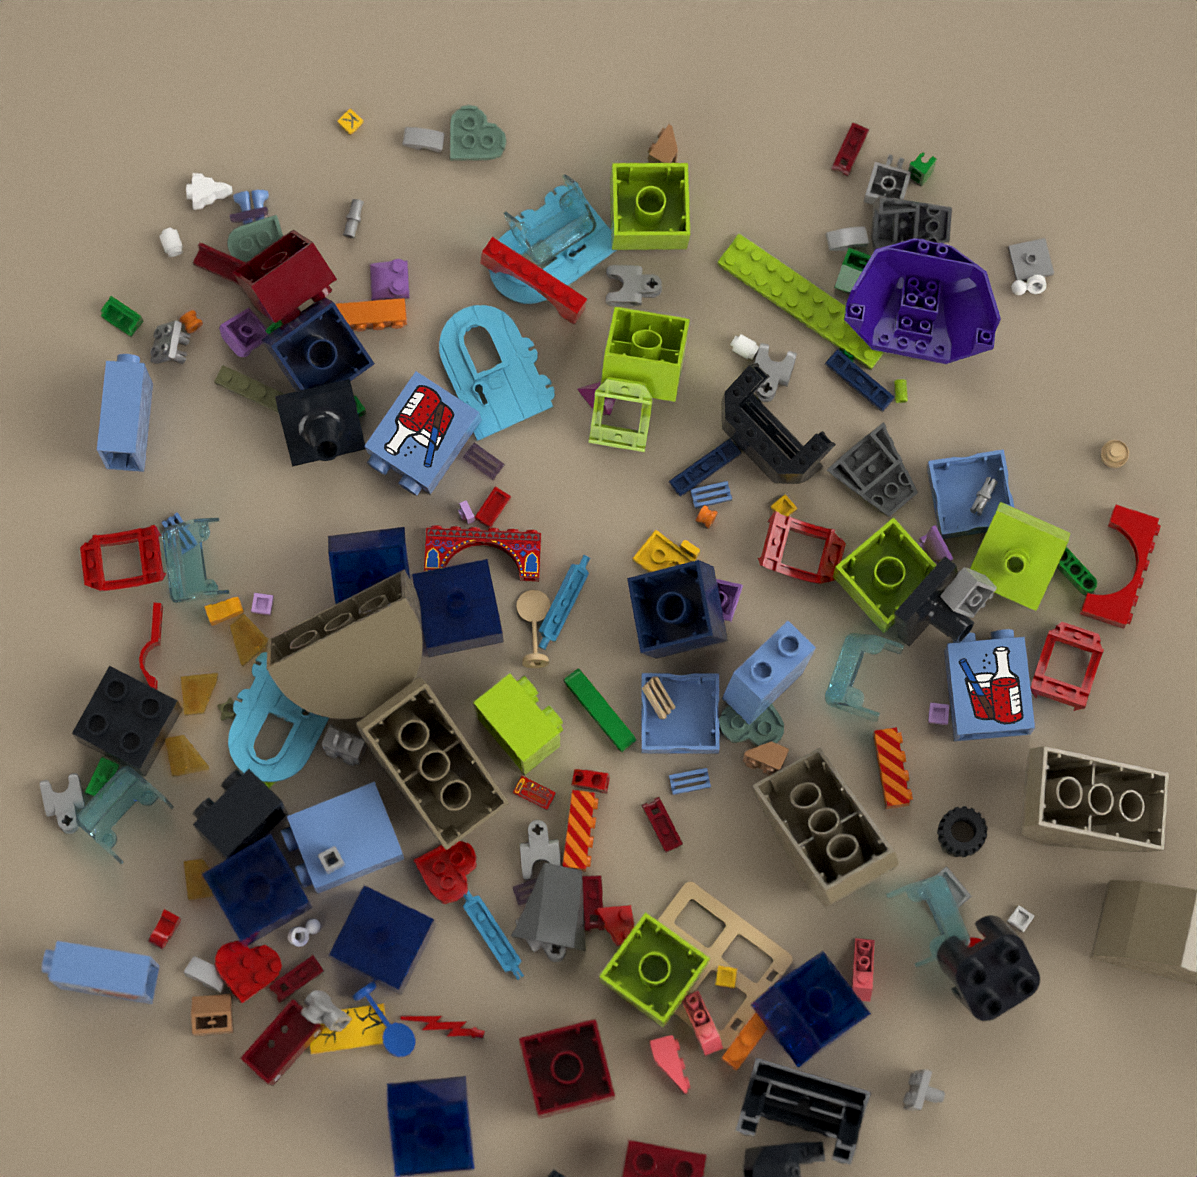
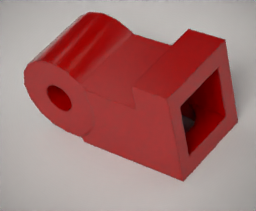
[571,769,610,794]
[148,909,181,949]

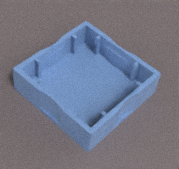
[927,449,1015,539]
[641,673,719,754]

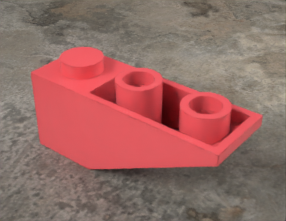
[851,938,875,1002]
[682,990,723,1056]
[650,1035,691,1095]

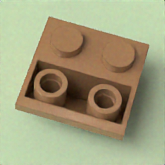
[647,124,678,163]
[743,741,789,776]
[191,994,234,1036]

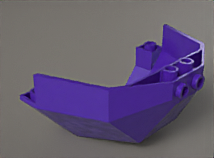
[844,238,1001,364]

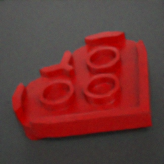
[414,841,477,904]
[215,940,282,1005]

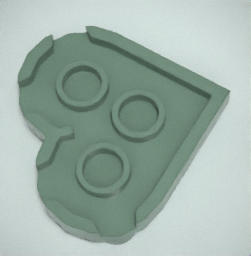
[450,105,507,161]
[227,214,283,262]
[719,704,784,747]

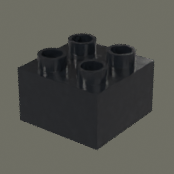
[72,665,183,777]
[193,769,289,868]

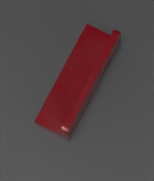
[193,242,246,285]

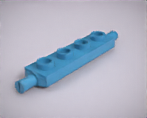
[538,555,591,650]
[463,890,524,980]

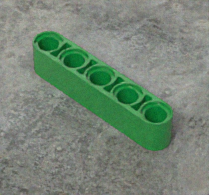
[1057,547,1098,595]
[563,668,637,753]

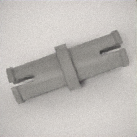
[343,199,364,238]
[970,477,998,516]

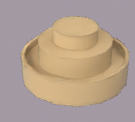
[1101,440,1129,468]

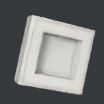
[1007,905,1035,932]

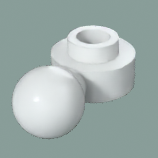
[1011,275,1047,295]
[288,919,321,947]

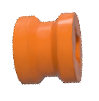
[179,310,203,333]
[696,505,718,529]

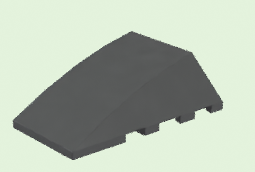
[871,196,952,252]
[826,422,918,517]
[511,863,586,951]

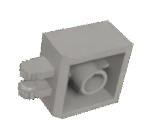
[864,154,911,205]
[940,567,997,618]
[321,724,368,766]

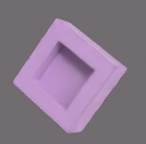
[458,500,475,524]
[251,593,274,616]
[928,703,950,725]

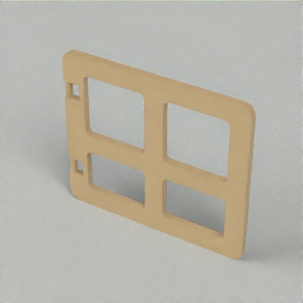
[657,882,793,1050]

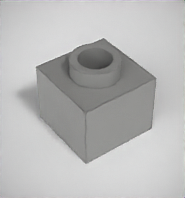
[318,846,345,874]

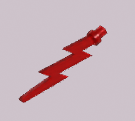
[400,1016,485,1039]

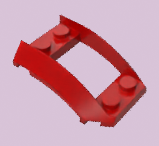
[757,511,846,584]
[80,525,167,591]
[1030,622,1104,711]

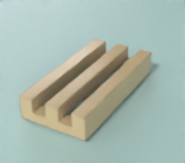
[642,676,676,719]

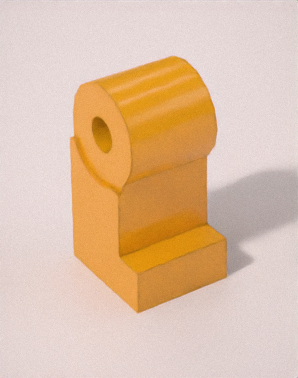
[204,597,244,626]

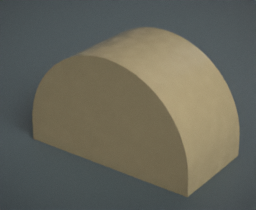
[266,570,423,719]

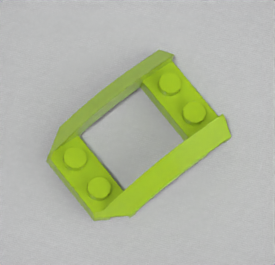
[588,377,652,452]

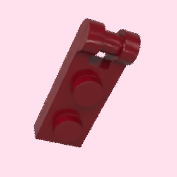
[831,122,870,177]
[641,797,683,853]
[582,875,604,931]
[269,955,325,1003]

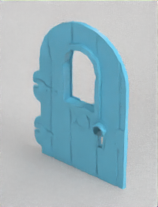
[489,184,617,304]
[439,305,555,441]
[228,652,329,782]

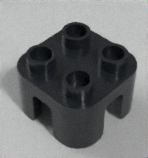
[937,915,1040,1021]

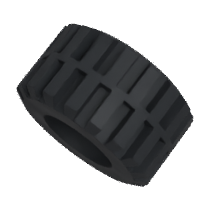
[937,806,988,858]

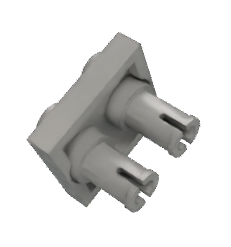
[150,321,190,364]
[903,1069,945,1111]

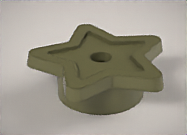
[217,697,237,721]

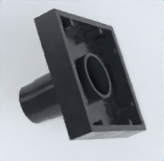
[275,379,366,467]
[894,557,974,647]

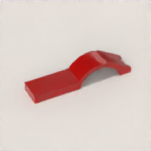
[139,602,163,690]

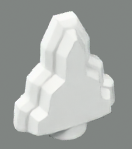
[186,173,232,210]

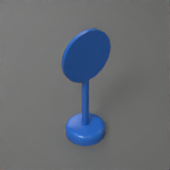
[351,981,416,1057]

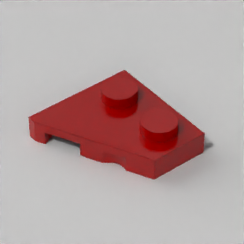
[594,905,635,947]

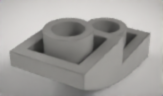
[402,127,445,153]
[826,227,869,251]
[184,957,226,992]

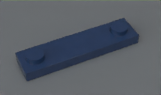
[825,349,895,413]
[669,438,741,497]

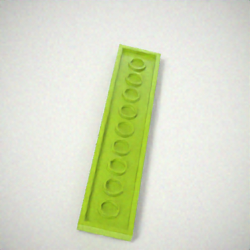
[717,233,884,370]

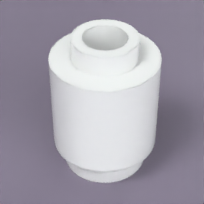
[159,228,183,257]
[730,334,759,360]

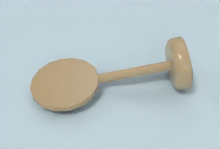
[516,590,551,668]

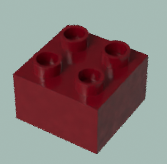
[232,229,337,324]
[519,1018,616,1119]
[622,1140,707,1177]

